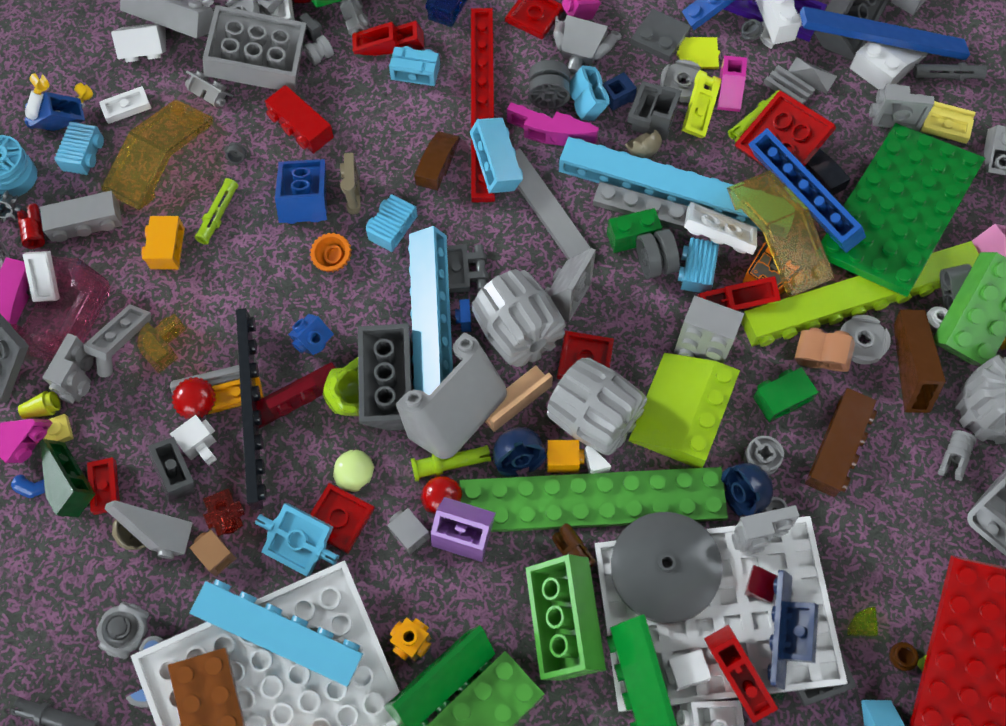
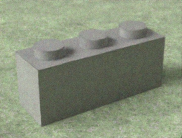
[40,191,123,242]

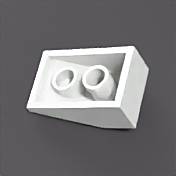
[850,41,928,89]

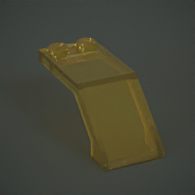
[101,99,213,210]
[727,170,835,297]

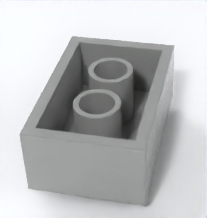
[674,295,744,364]

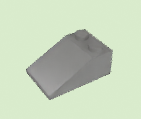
[545,248,596,323]

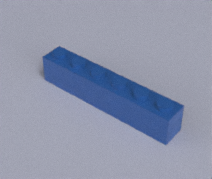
[748,128,866,253]

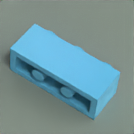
[470,118,523,193]

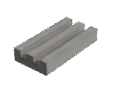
[763,65,815,105]

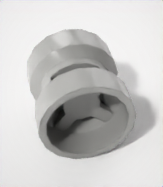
[303,35,334,66]

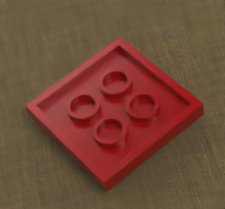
[734,90,836,168]

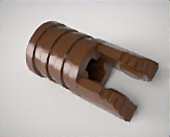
[552,523,597,569]

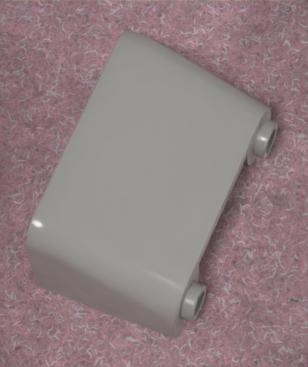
[396,332,507,459]

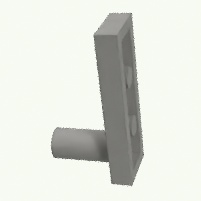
[84,304,151,377]

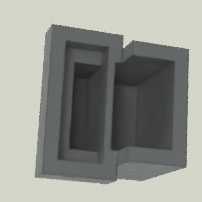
[627,81,682,141]

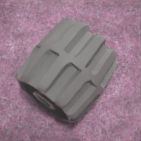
[472,269,566,367]
[955,354,1006,444]
[547,358,647,456]

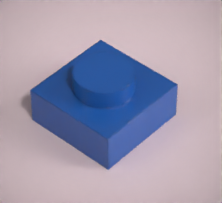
[455,299,472,332]

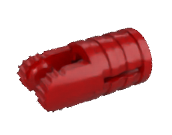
[17,203,45,249]

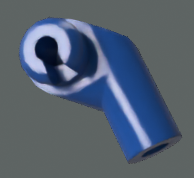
[11,475,45,498]

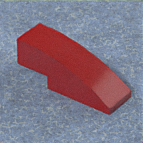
[352,21,424,55]
[697,276,781,311]

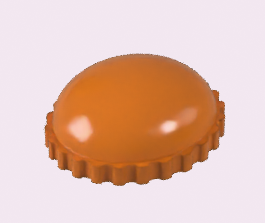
[310,233,352,273]

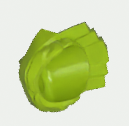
[322,357,359,416]

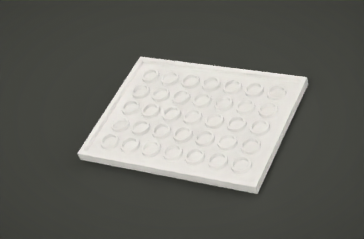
[131,560,400,726]

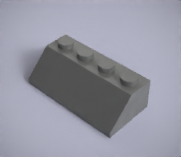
[813,0,888,60]
[358,323,413,431]

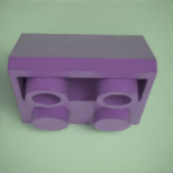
[431,497,496,562]

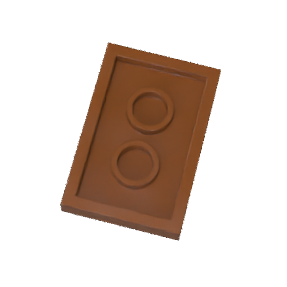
[168,647,246,726]

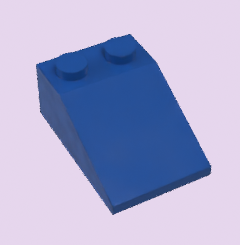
[275,159,327,224]

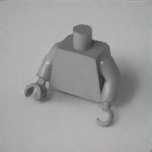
[553,15,621,73]

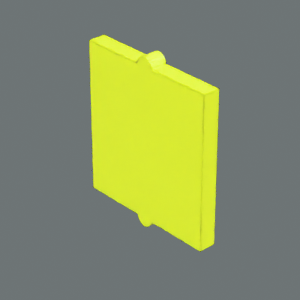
[677,37,720,69]

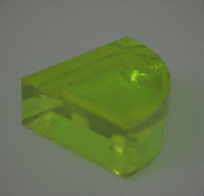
[847,607,878,636]

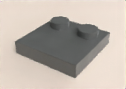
[630,8,691,62]

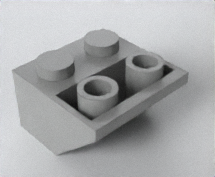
[984,125,1006,176]

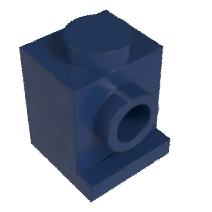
[602,72,637,111]

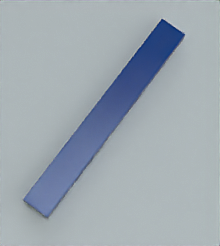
[800,6,970,60]

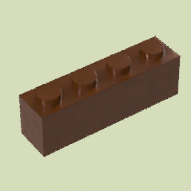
[805,388,877,497]

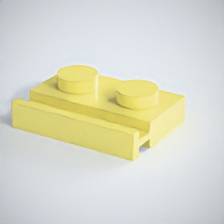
[920,101,976,144]

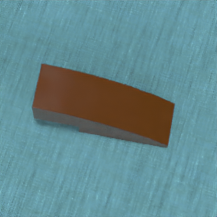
[414,131,460,191]

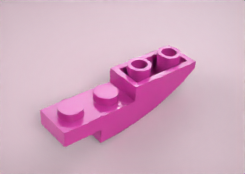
[507,102,599,146]

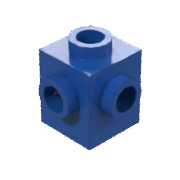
[288,314,334,355]

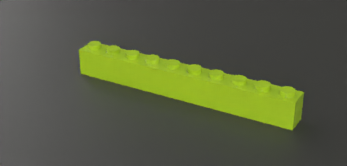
[741,241,979,347]

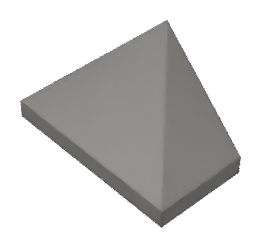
[788,57,837,94]

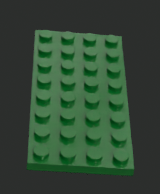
[814,123,985,297]

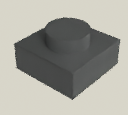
[299,13,322,43]

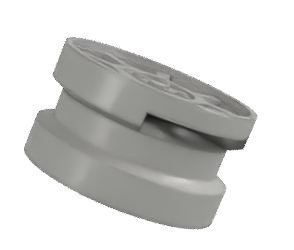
[743,436,784,476]

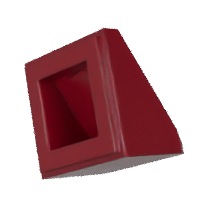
[744,565,778,604]

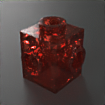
[203,488,245,537]

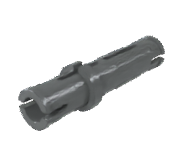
[913,62,987,81]
[11,697,100,726]

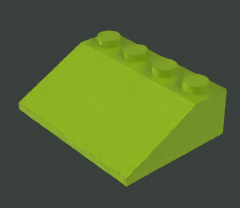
[628,353,740,468]

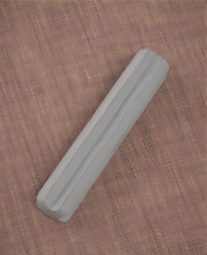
[170,365,240,395]

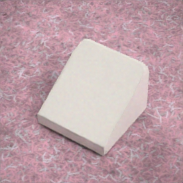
[584,445,611,474]

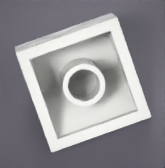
[111,23,166,62]

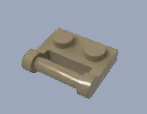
[340,153,361,215]

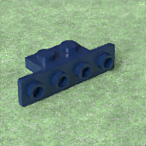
[767,570,819,690]

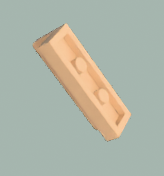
[485,365,553,432]

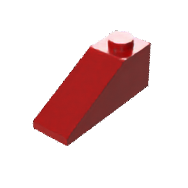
[704,624,778,723]

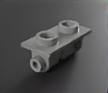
[340,0,370,36]
[185,70,233,107]

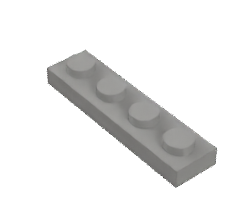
[593,182,688,231]

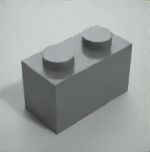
[148,437,194,503]

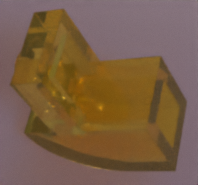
[138,313,187,374]

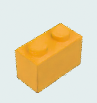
[141,216,185,269]

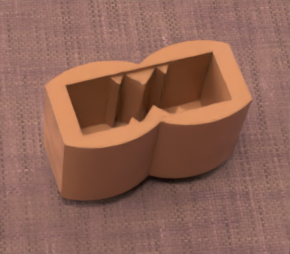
[795,328,855,372]

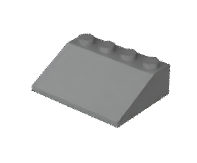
[203,5,306,93]

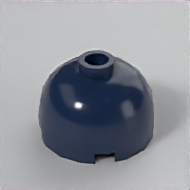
[493,427,546,477]
[721,463,773,516]

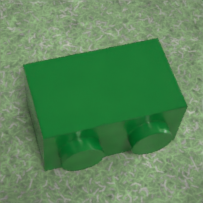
[607,208,662,253]
[753,367,818,423]

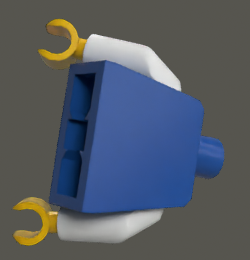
[25,73,93,131]

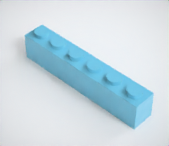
[189,579,363,687]

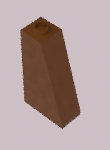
[893,310,946,413]

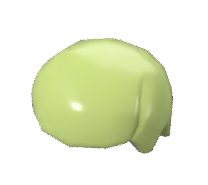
[333,450,374,492]

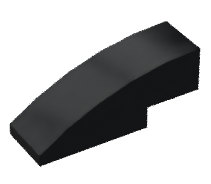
[804,149,850,196]

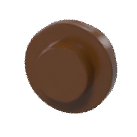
[889,642,919,671]

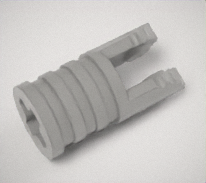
[938,430,977,481]

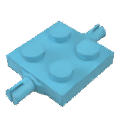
[255,503,339,577]

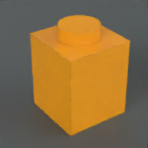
[547,440,585,473]

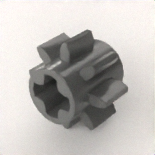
[0,190,22,222]

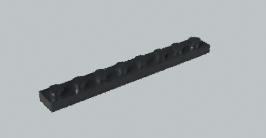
[236,308,267,510]

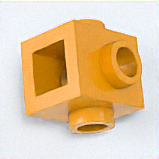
[390,617,431,662]

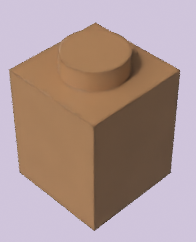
[189,530,237,577]

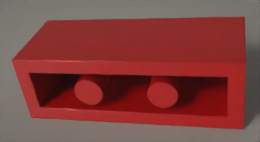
[265,85,334,154]

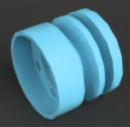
[0,135,37,196]

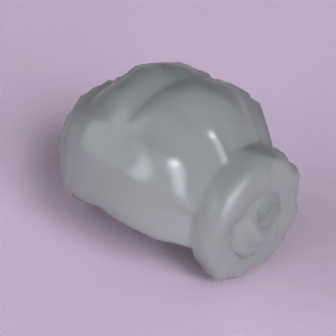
[96,602,149,659]

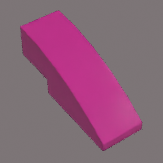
[0,257,30,328]

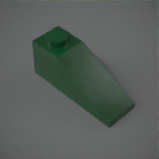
[40,439,95,518]

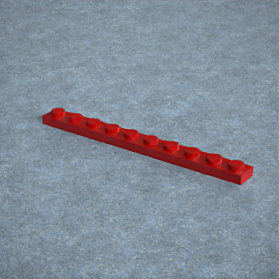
[471,8,495,202]

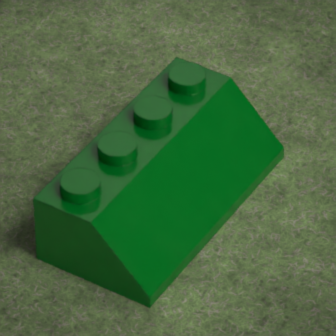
[606,614,677,726]
[384,625,495,726]

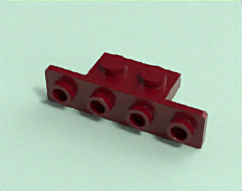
[257,363,336,429]

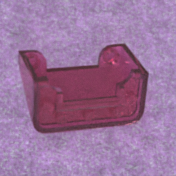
[11,257,110,362]

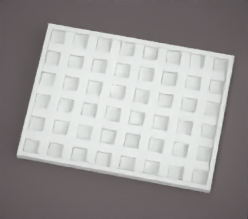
[594,516,848,712]

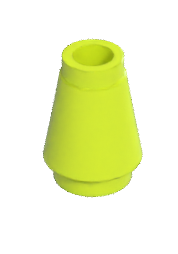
[18,391,61,419]

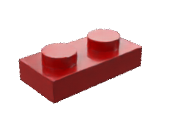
[87,457,120,515]

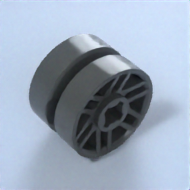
[528,60,570,109]
[636,229,680,279]

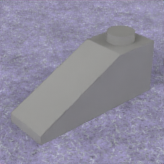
[105,500,193,559]

